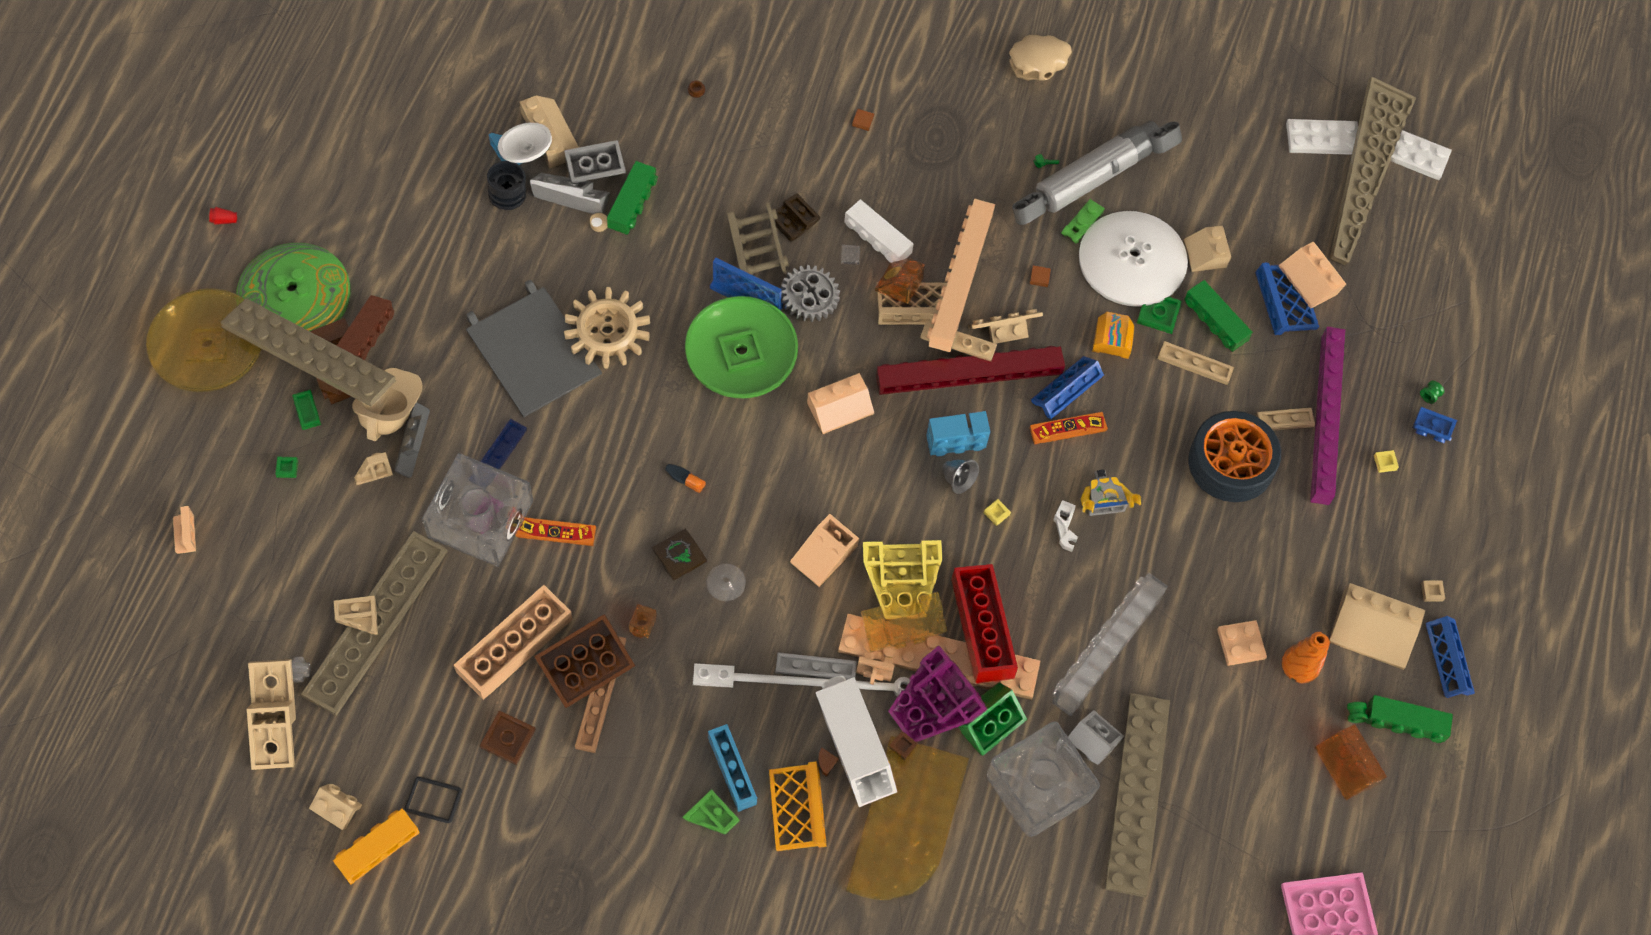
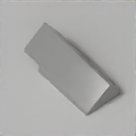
[530,172,610,214]

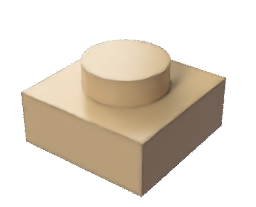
[1421,581,1445,602]

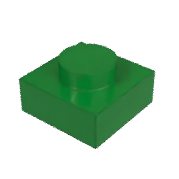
[275,457,298,478]

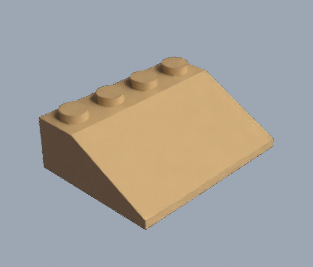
[1329,583,1425,670]

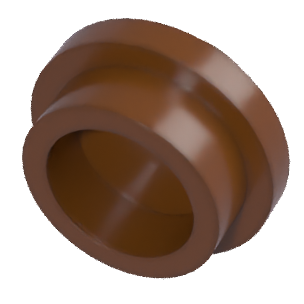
[688,80,705,98]

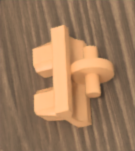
[856,652,895,685]

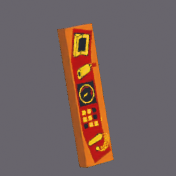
[1029,412,1108,445]
[515,517,596,546]

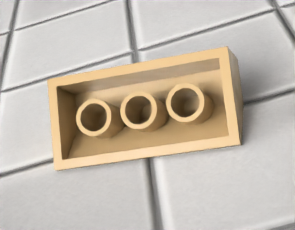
[520,95,579,169]

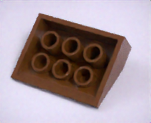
[534,614,635,708]

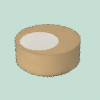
[590,213,608,232]

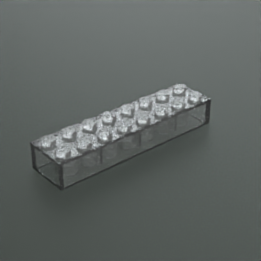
[1052,573,1168,716]

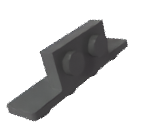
[394,402,430,478]

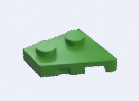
[683,789,740,835]

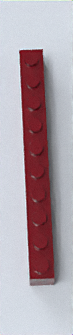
[876,346,1065,395]

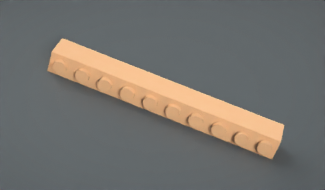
[927,199,995,352]

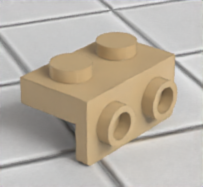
[309,784,362,830]

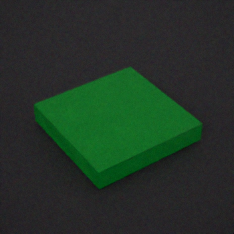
[1137,297,1182,334]

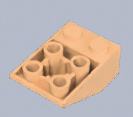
[790,514,859,587]

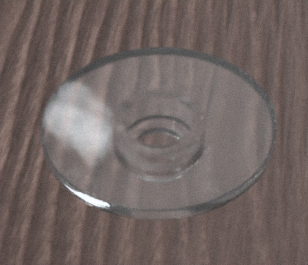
[706,564,746,601]

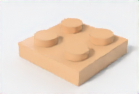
[1217,620,1267,666]

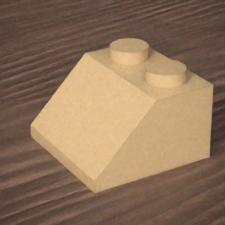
[1183,226,1231,272]

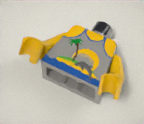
[1080,469,1141,516]

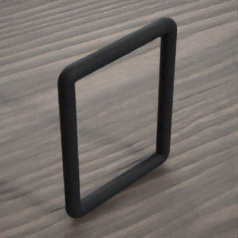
[405,777,462,823]

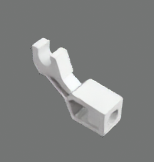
[1053,500,1078,552]

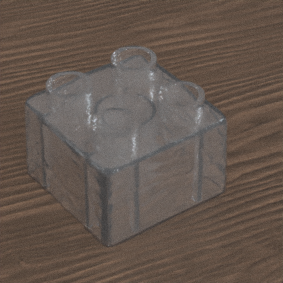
[987,721,1100,837]

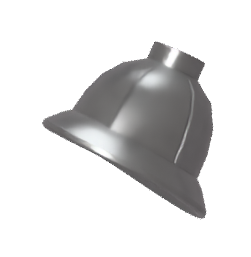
[943,460,979,494]

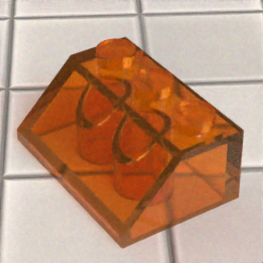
[1315,724,1387,800]

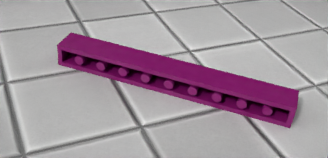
[1310,327,1345,505]

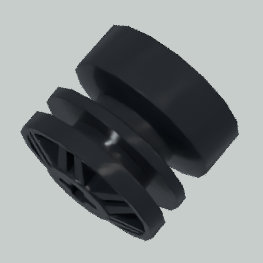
[487,161,526,210]

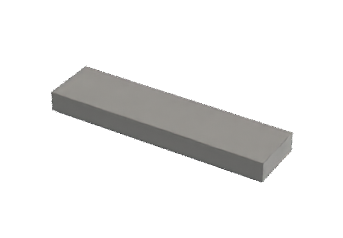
[775,653,857,680]

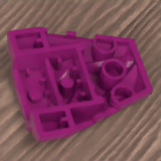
[888,646,987,742]

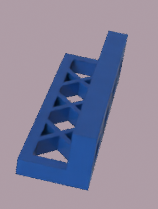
[1031,356,1104,419]
[1426,616,1475,698]

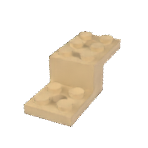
[247,659,296,770]

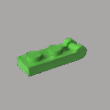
[1061,199,1105,244]

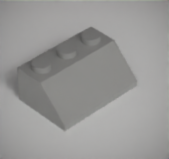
[564,140,626,183]

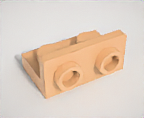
[173,506,196,554]

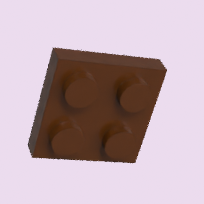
[480,711,536,765]

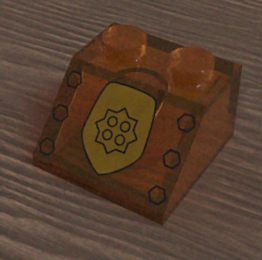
[875,258,925,304]

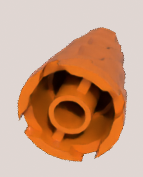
[1282,632,1330,683]

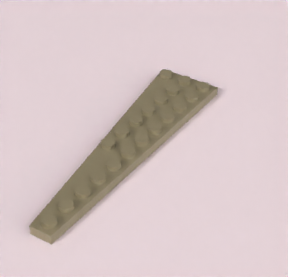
[1330,77,1416,265]

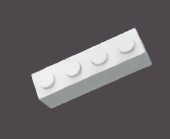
[845,199,914,266]

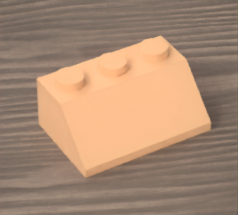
[1279,242,1346,308]
[807,373,874,434]

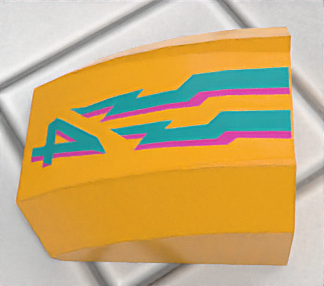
[1092,312,1134,359]

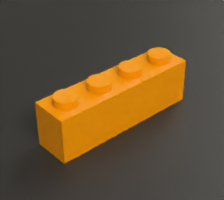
[333,808,420,885]

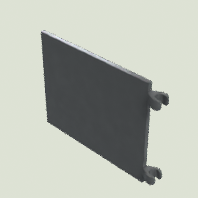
[466,280,602,417]

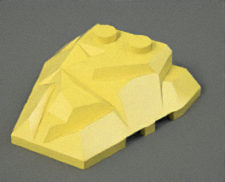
[863,540,942,620]

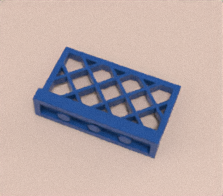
[710,258,784,310]
[1255,263,1319,335]

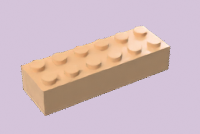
[454,585,573,700]

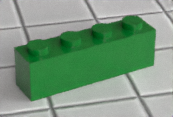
[607,161,658,235]
[1184,280,1253,352]
[1366,695,1453,743]

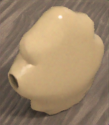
[1009,35,1072,81]

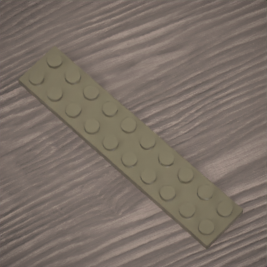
[220,298,396,406]
[301,531,448,716]
[1105,693,1170,897]

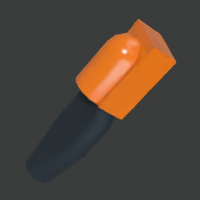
[665,464,706,493]

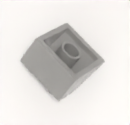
[1067,710,1125,765]

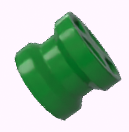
[1420,380,1444,404]
[1347,702,1368,723]

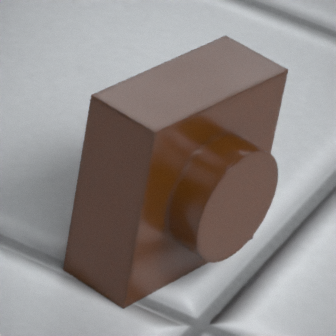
[889,731,918,761]

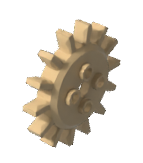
[564,287,650,368]

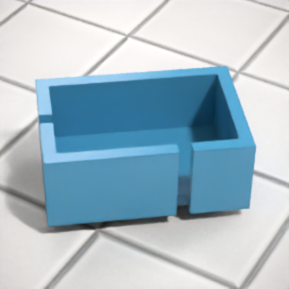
[926,411,990,456]

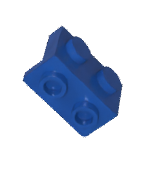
[1412,407,1457,443]

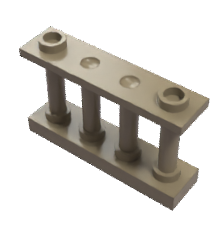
[727,202,789,284]

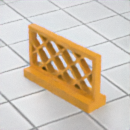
[769,762,827,851]

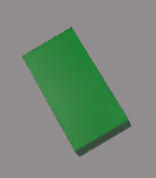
[292,389,321,430]

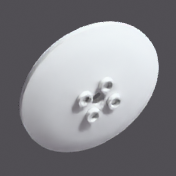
[1079,211,1188,307]

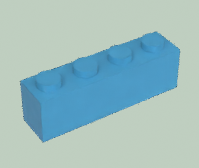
[708,724,757,812]

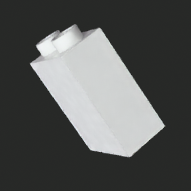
[816,676,897,807]

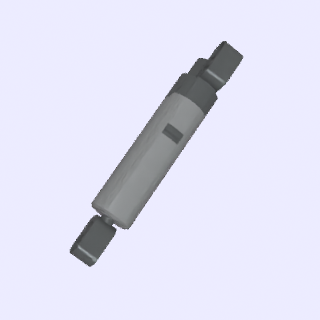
[1012,120,1182,225]

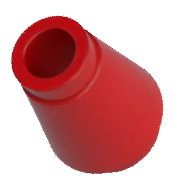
[209,206,237,225]

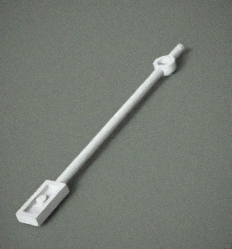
[693,664,910,697]

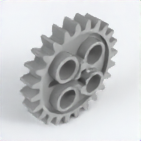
[780,265,840,322]

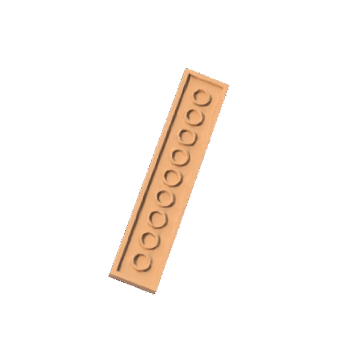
[838,614,1040,700]

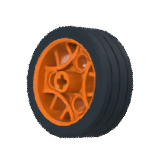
[1188,411,1281,502]

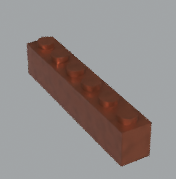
[316,295,394,395]

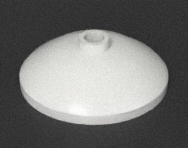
[498,123,552,163]

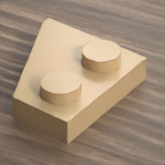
[354,452,393,485]
[334,596,378,635]

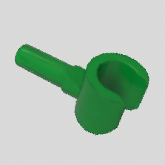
[1033,154,1059,168]

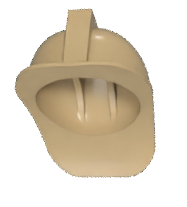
[352,368,422,441]

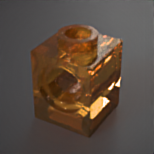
[629,604,657,638]

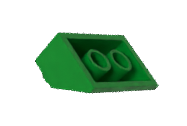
[959,682,1027,756]

